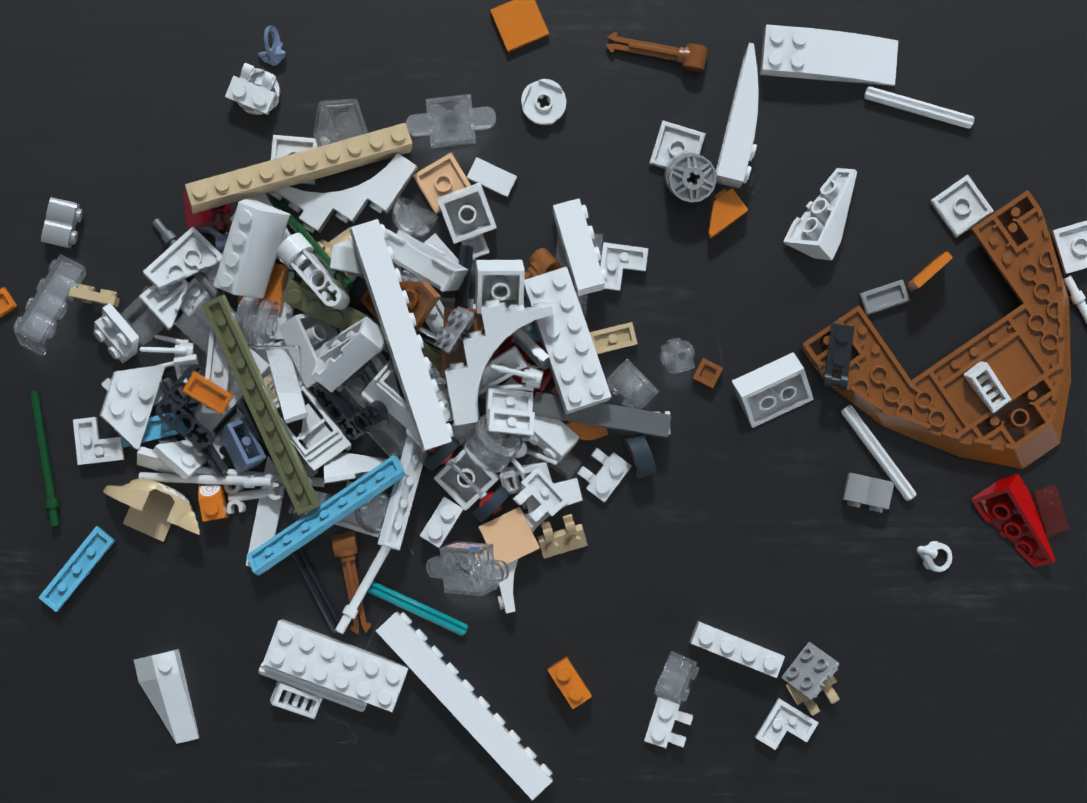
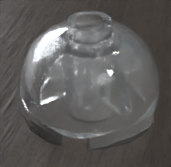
[392,197,438,237]
[355,490,391,534]

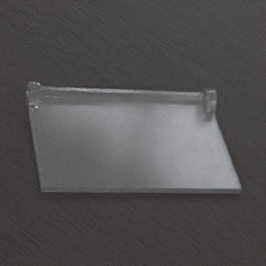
[234,345,301,393]

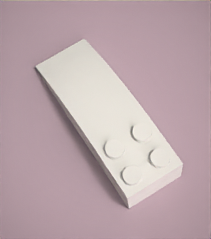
[760,24,898,86]
[716,43,758,188]

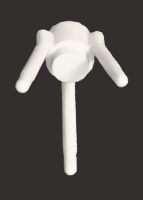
[139,334,194,368]
[490,363,544,391]
[504,434,557,473]

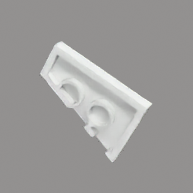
[143,227,222,290]

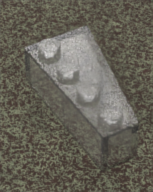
[14,254,87,356]
[336,359,407,457]

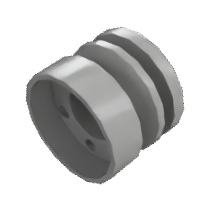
[664,152,717,202]

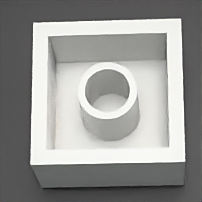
[438,182,497,244]
[475,260,525,314]

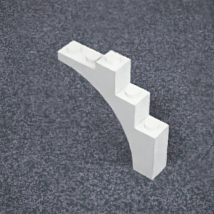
[269,153,418,233]
[445,299,554,426]
[478,478,582,614]

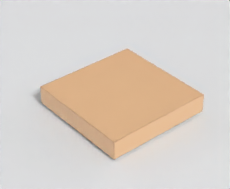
[413,153,471,214]
[479,507,540,568]

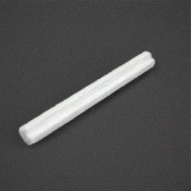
[864,86,974,129]
[841,405,916,501]
[258,663,367,712]

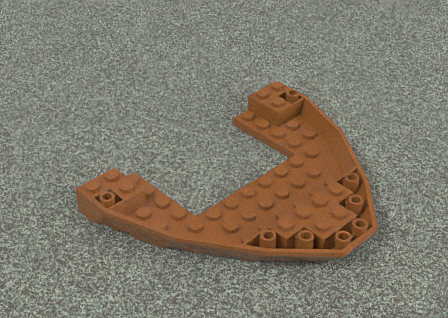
[800,190,1071,469]

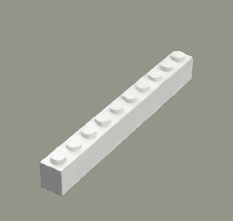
[349,219,453,452]
[376,611,553,800]

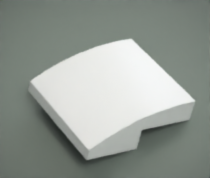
[486,387,535,436]

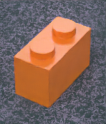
[547,656,592,709]

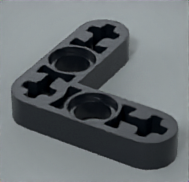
[156,364,214,450]
[313,383,388,440]

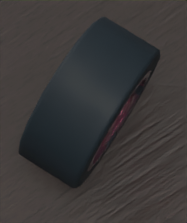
[624,434,656,479]

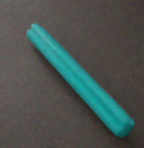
[367,581,468,636]

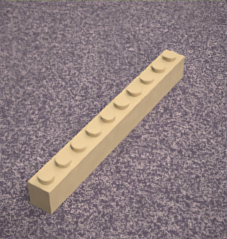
[185,123,412,214]

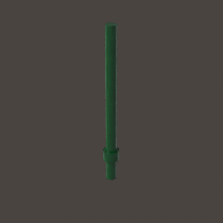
[271,199,353,289]
[29,391,60,527]

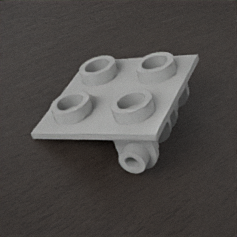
[434,306,475,355]
[781,642,839,700]

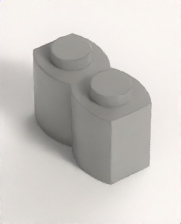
[41,197,83,249]
[842,473,895,513]

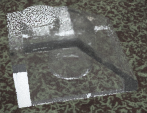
[313,99,368,147]

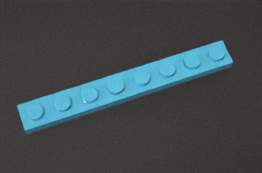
[247,455,406,576]

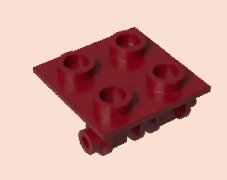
[183,191,232,234]

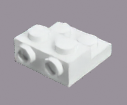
[93,303,139,364]

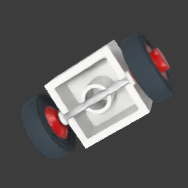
[423,436,509,522]

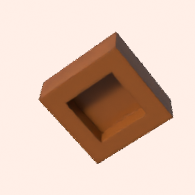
[692,358,723,389]

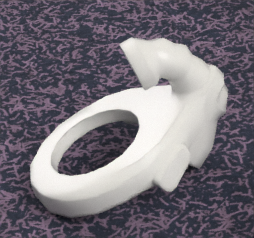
[917,541,952,572]

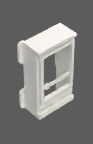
[384,228,468,292]
[361,359,453,445]
[273,380,351,477]

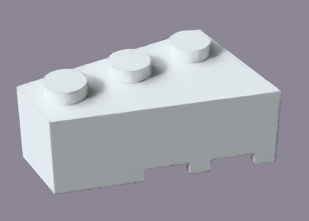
[311,316,385,392]

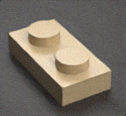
[589,322,638,354]

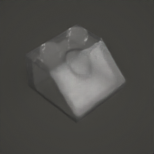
[606,359,659,410]

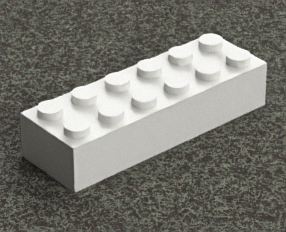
[524,267,611,414]
[263,619,409,712]

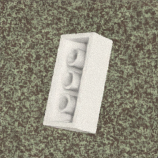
[213,197,290,298]

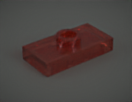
[1032,485,1069,535]

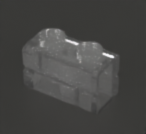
[653,651,699,705]

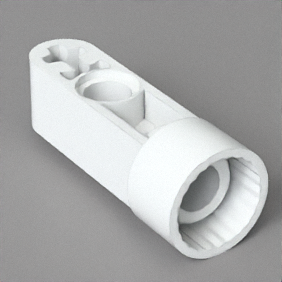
[276,233,350,310]

